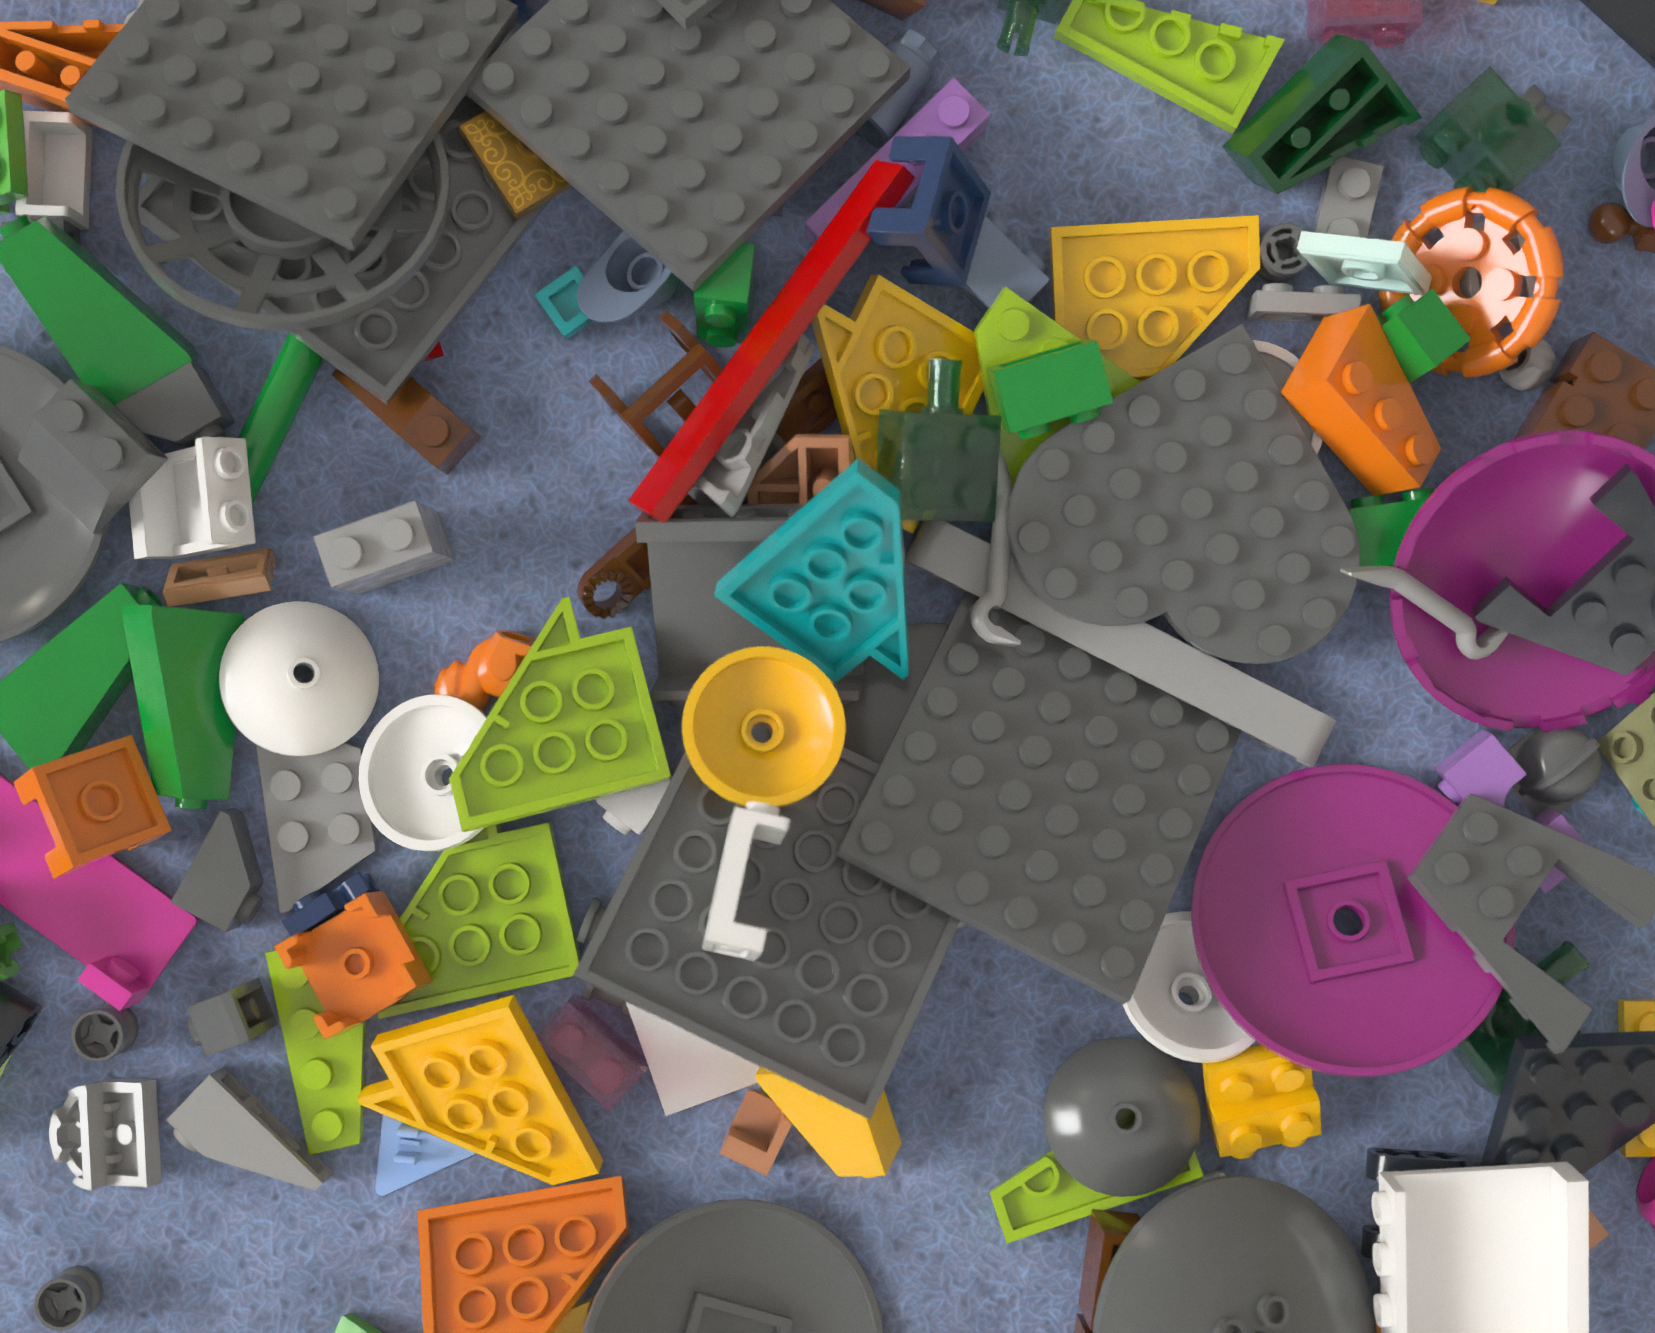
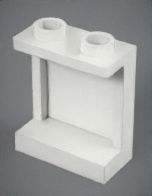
[129,436,256,559]
[701,802,790,961]

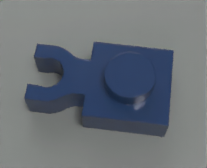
[282,872,380,936]

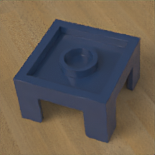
[867,136,991,286]

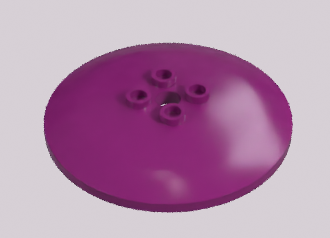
[1191,764,1515,1077]

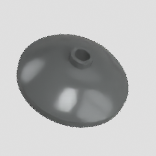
[1043,1037,1201,1197]

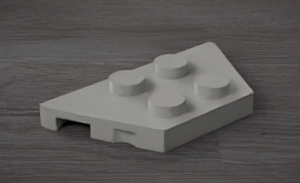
[256,742,379,913]

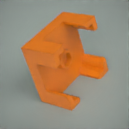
[13,735,172,879]
[274,891,433,1040]

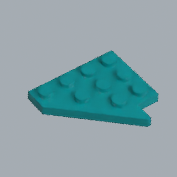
[714,458,910,683]

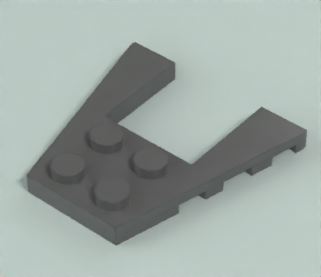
[1407,793,1655,1054]

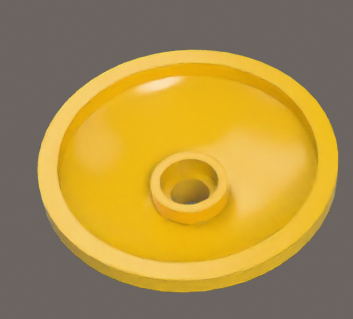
[682,646,846,807]

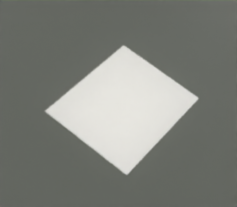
[626,1002,759,1116]

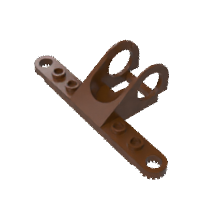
[577,311,838,619]

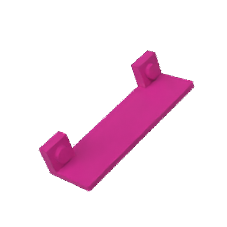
[0,773,199,1011]

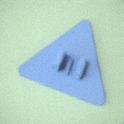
[375,1114,476,1196]

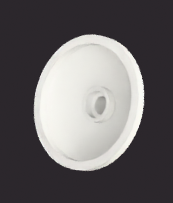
[219,601,379,756]
[359,695,487,851]
[1123,911,1255,1063]

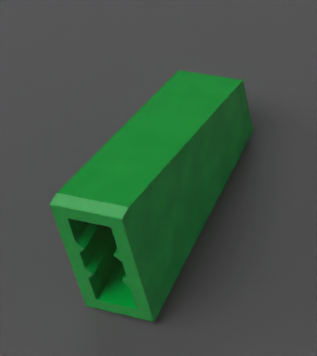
[0,214,199,405]
[0,583,164,770]
[122,604,244,809]

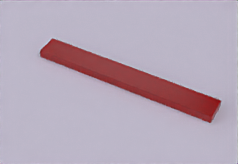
[628,160,915,524]

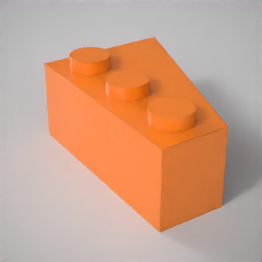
[0,19,125,129]
[1280,303,1441,496]

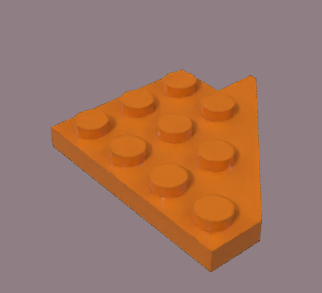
[417,1176,630,1333]

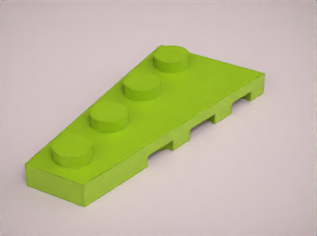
[1054,0,1285,134]
[265,950,367,1155]
[989,1108,1204,1244]

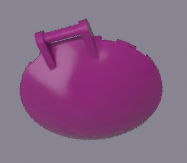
[1389,430,1655,732]

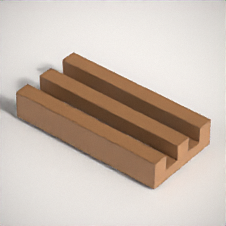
[162,548,276,607]

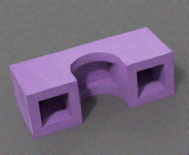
[1434,729,1587,894]

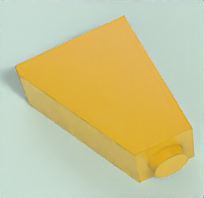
[755,1067,902,1178]

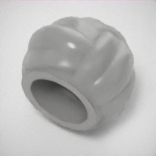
[1498,339,1556,390]

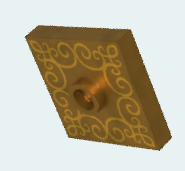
[459,111,573,219]

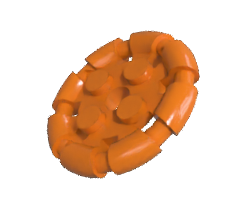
[1378,186,1564,378]

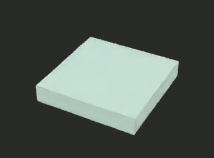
[1297,231,1432,296]

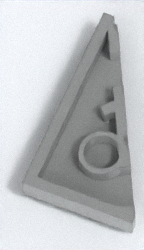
[694,334,816,517]

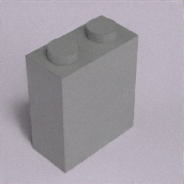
[313,501,456,594]

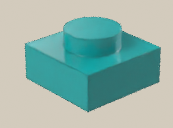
[534,265,594,340]

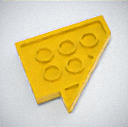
[1049,215,1260,382]
[812,275,984,534]
[357,995,604,1185]

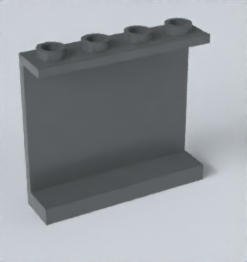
[635,503,864,706]

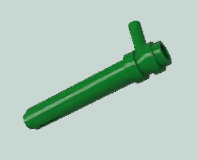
[238,333,324,505]

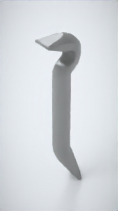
[971,436,1021,647]
[1340,566,1509,660]

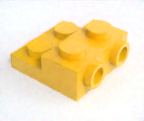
[1202,1044,1322,1159]

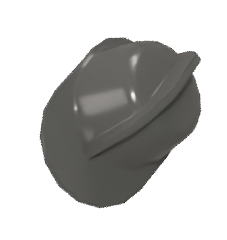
[1507,728,1602,818]

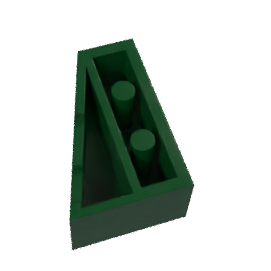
[1222,34,1422,194]

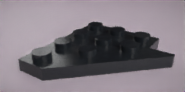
[1480,1031,1655,1175]

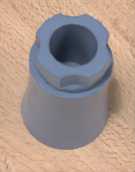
[855,29,941,149]

